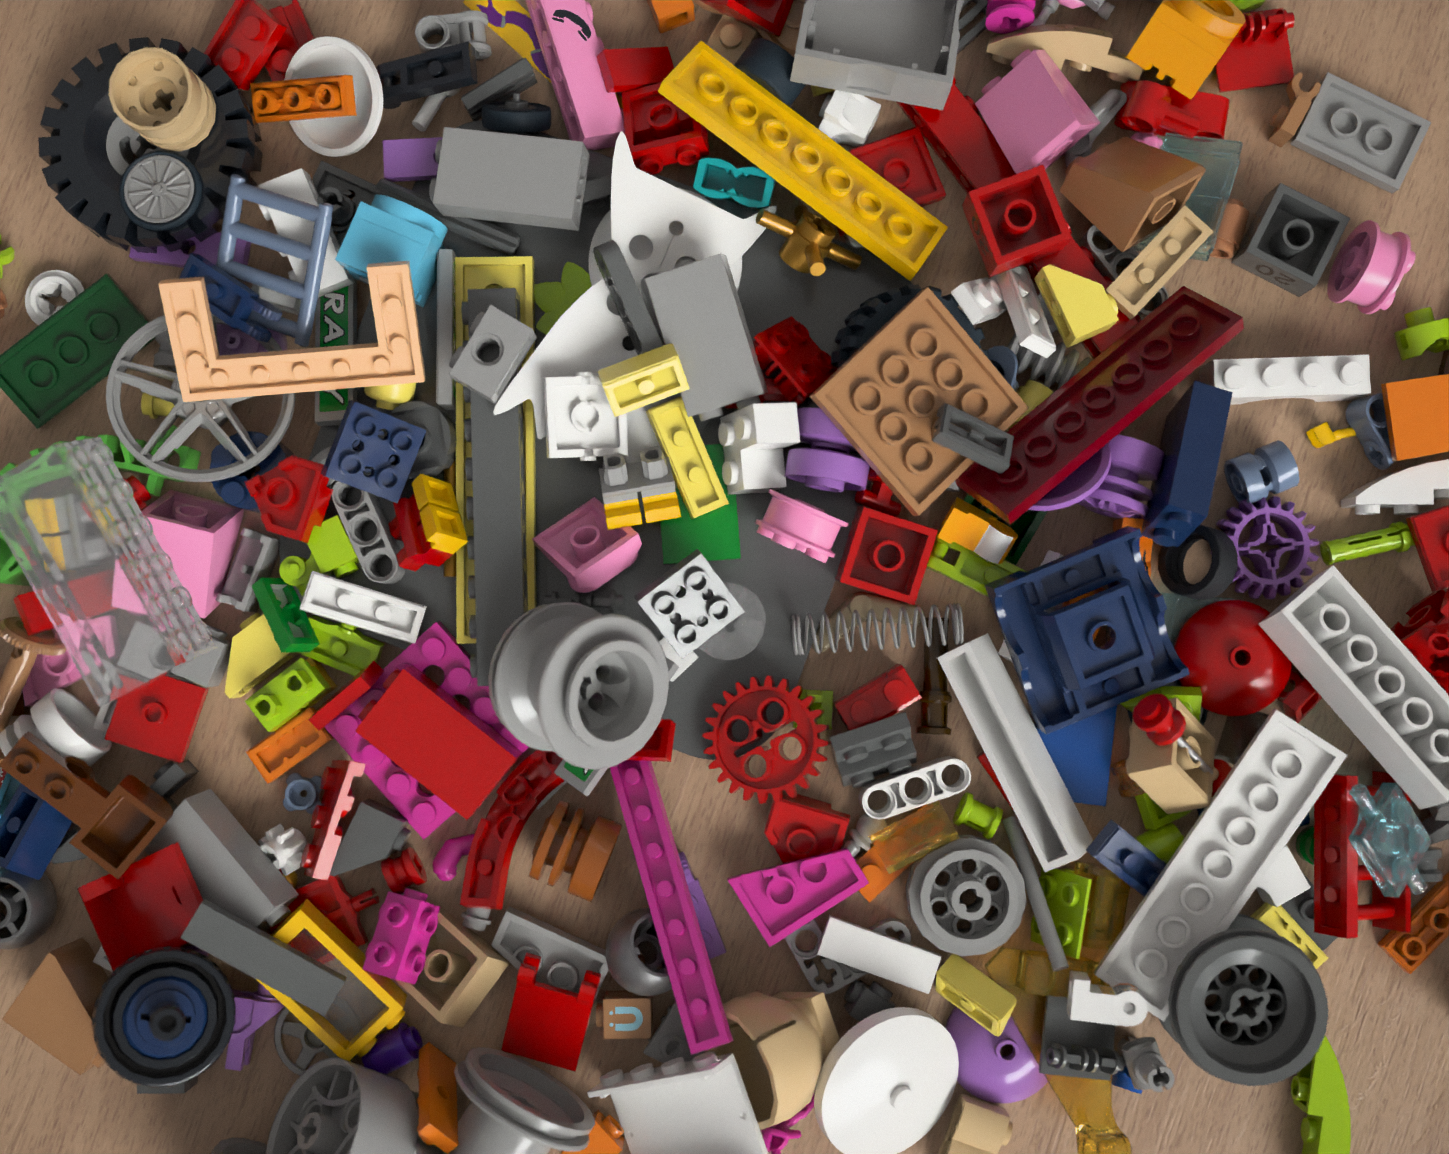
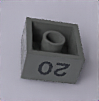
[1231,183,1350,297]

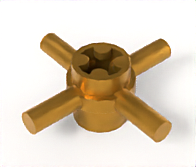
[756,205,862,276]

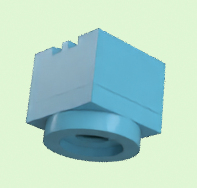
[335,194,448,307]

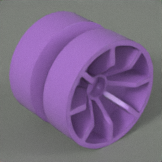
[784,408,870,492]

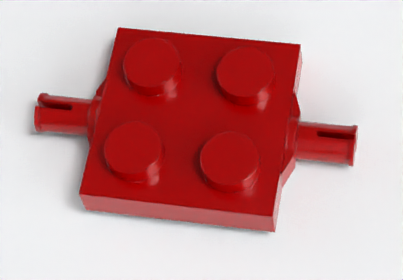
[270,875,379,964]

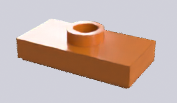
[246,707,334,784]

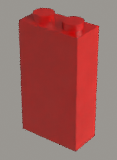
[355,665,523,820]

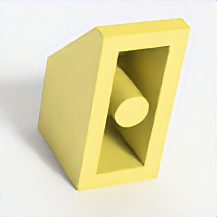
[1034,264,1119,348]
[225,613,299,698]

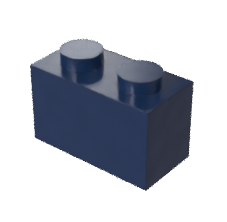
[0,783,72,880]

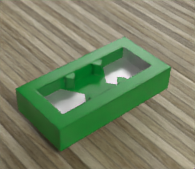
[252,577,320,652]

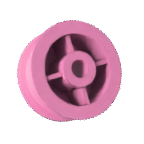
[1327,220,1416,315]
[755,489,849,563]

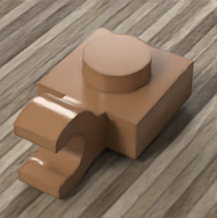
[1268,72,1321,148]

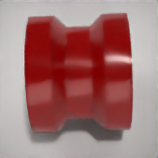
[381,847,427,895]

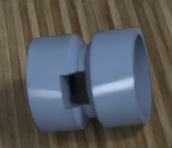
[1224,440,1299,503]

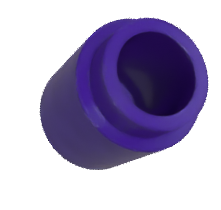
[361,1022,423,1075]

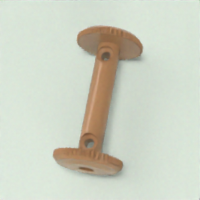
[0,617,68,763]

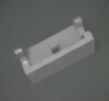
[216,527,280,613]

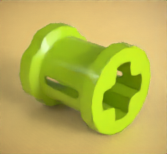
[952,792,1003,840]

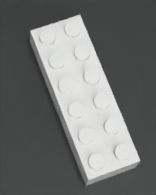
[1259,565,1449,810]

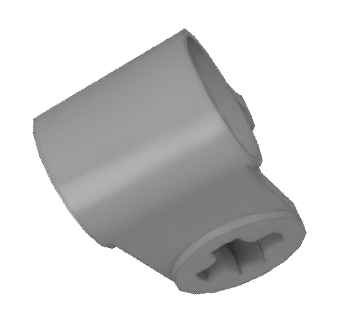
[415,11,492,61]

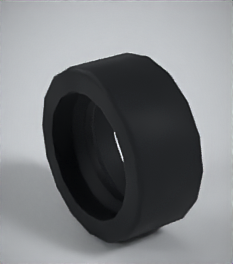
[1158,524,1238,600]

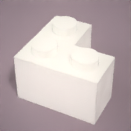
[718,402,800,495]

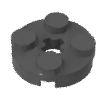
[378,401,457,480]

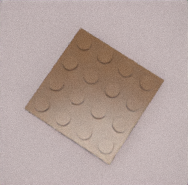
[810,287,1029,516]

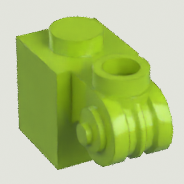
[279,515,360,596]

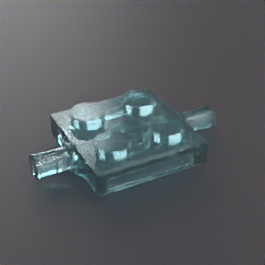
[1348,783,1432,898]

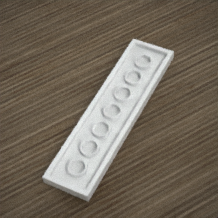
[1094,709,1347,1022]

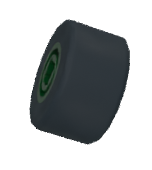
[734,38,806,107]

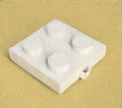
[543,372,628,461]

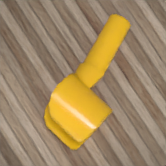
[1306,422,1356,449]

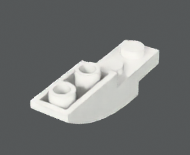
[1341,459,1449,515]

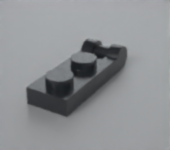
[376,41,478,109]

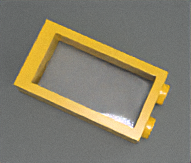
[256,899,407,1061]

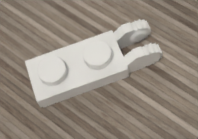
[951,276,1007,325]

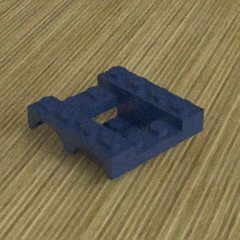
[985,526,1190,735]

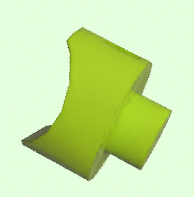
[1394,307,1449,361]

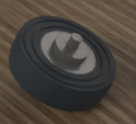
[482,93,551,135]

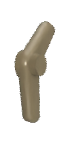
[812,592,922,653]

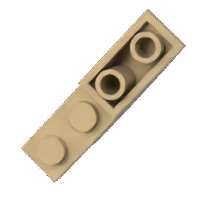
[986,24,1143,83]

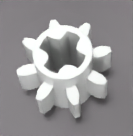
[259,824,307,876]

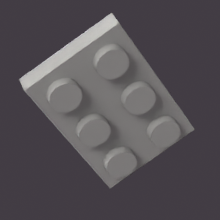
[1290,72,1431,194]

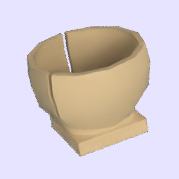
[705,991,840,1130]

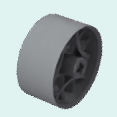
[266,1057,418,1154]

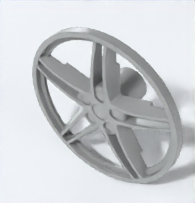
[106,313,295,482]

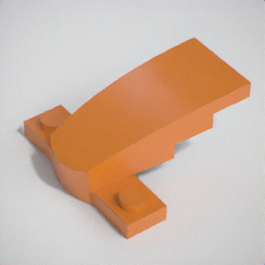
[1381,374,1449,461]

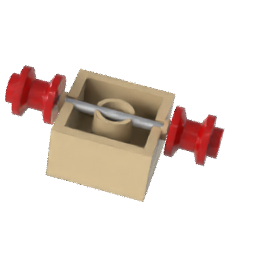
[1126,694,1232,814]

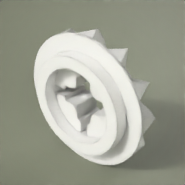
[25,270,84,325]

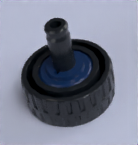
[92,946,236,1088]

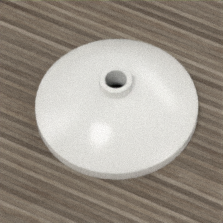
[284,36,383,157]

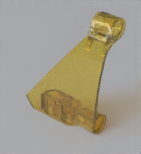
[984,947,1132,1154]

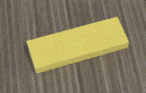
[645,396,729,519]

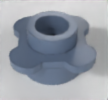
[283,773,322,814]

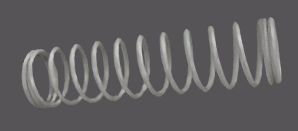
[791,603,964,656]

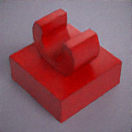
[1277,671,1322,723]

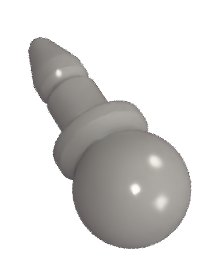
[841,813,887,857]

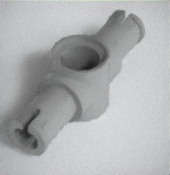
[1117,1036,1175,1092]

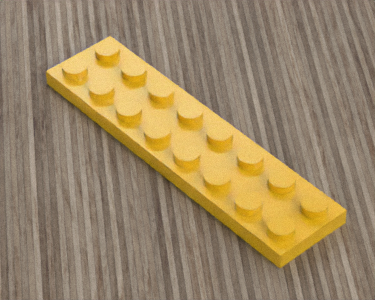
[657,40,948,281]

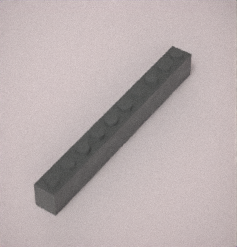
[461,288,528,686]

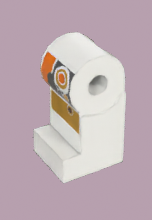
[1066,970,1148,1026]

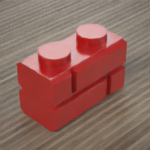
[833,664,922,731]

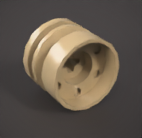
[109,47,216,151]

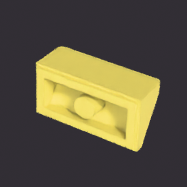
[598,343,690,417]
[935,954,1017,1037]

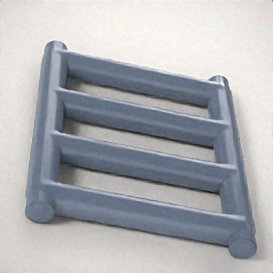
[216,174,334,347]

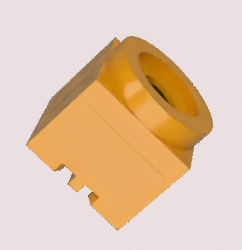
[1126,0,1245,99]

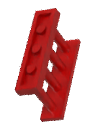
[1314,771,1411,939]

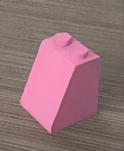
[975,49,1101,174]
[129,490,244,619]

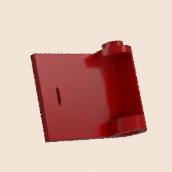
[77,842,203,971]

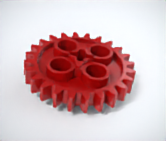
[702,676,830,804]

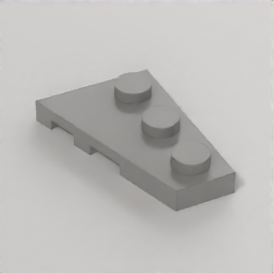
[491,906,609,1001]

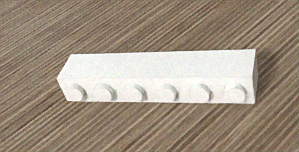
[937,633,1093,872]

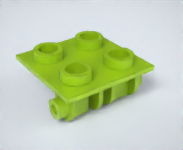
[1030,868,1092,959]

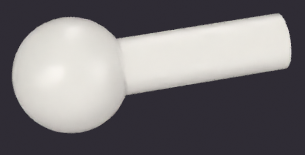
[412,88,460,132]

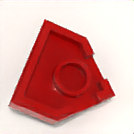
[244,455,333,543]
[764,794,850,864]

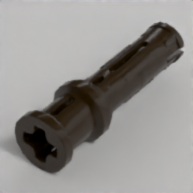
[917,617,952,735]

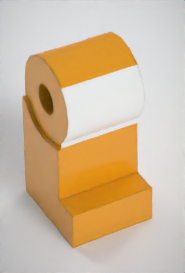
[937,497,1018,564]

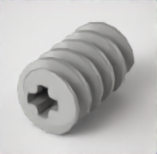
[1007,333,1091,389]

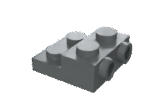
[830,712,917,788]

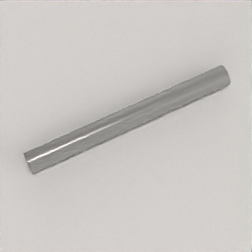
[1003,816,1069,971]

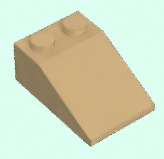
[364,887,510,1027]

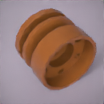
[529,800,623,902]

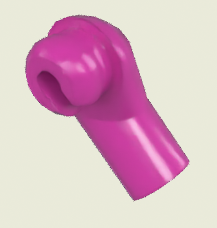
[432,834,475,881]

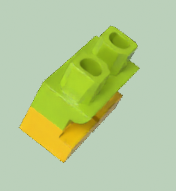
[245,658,338,732]

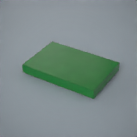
[660,444,741,565]

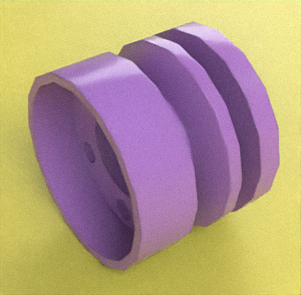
[1076,434,1165,519]

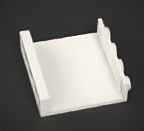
[587,1051,768,1154]

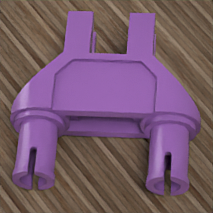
[184,945,285,1071]

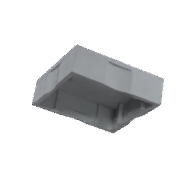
[790,0,964,110]

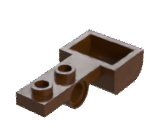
[0,731,173,879]

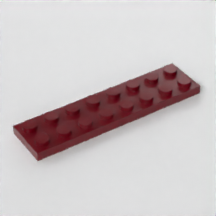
[955,286,1244,524]

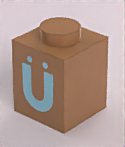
[596,990,653,1039]

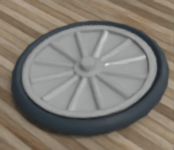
[119,150,202,231]

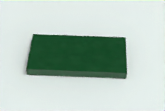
[0,274,155,429]

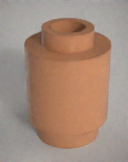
[1202,198,1250,259]

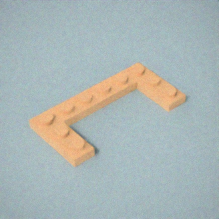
[159,261,426,402]

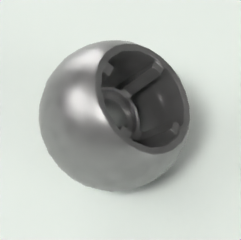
[0,866,57,950]
[606,908,672,996]

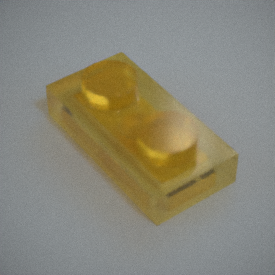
[869,800,959,874]

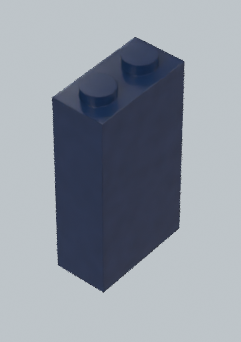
[1141,381,1233,547]

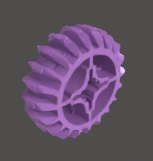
[1210,496,1320,599]

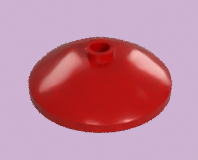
[1174,600,1292,716]

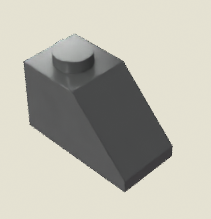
[330,798,411,876]

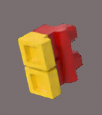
[388,474,468,571]

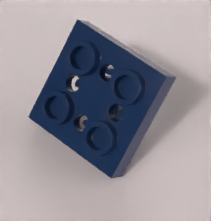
[321,400,426,503]

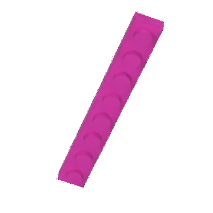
[610,760,733,1054]

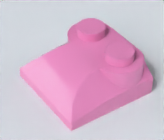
[532,497,642,593]

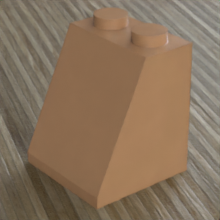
[1059,136,1206,253]
[2,938,108,1075]

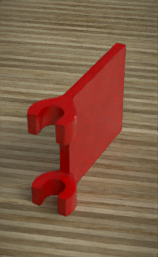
[501,952,602,1072]

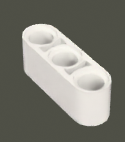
[859,756,971,820]

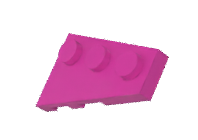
[727,848,869,947]

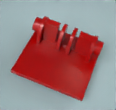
[1215,8,1295,93]
[753,316,838,406]

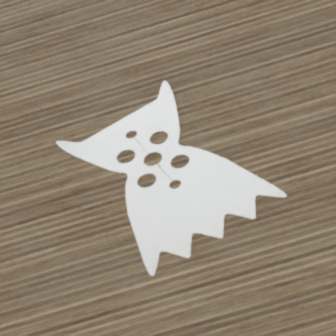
[493,131,777,488]

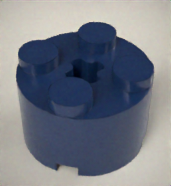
[210,431,295,513]

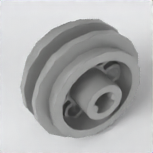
[905,834,1026,956]

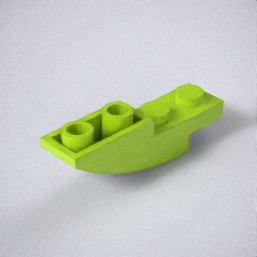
[1291,1036,1351,1154]

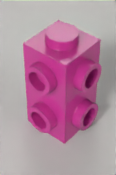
[362,888,440,985]

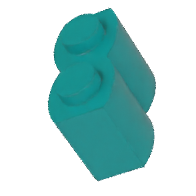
[693,158,776,209]

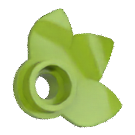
[534,262,592,335]

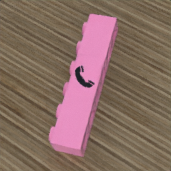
[525,0,625,151]

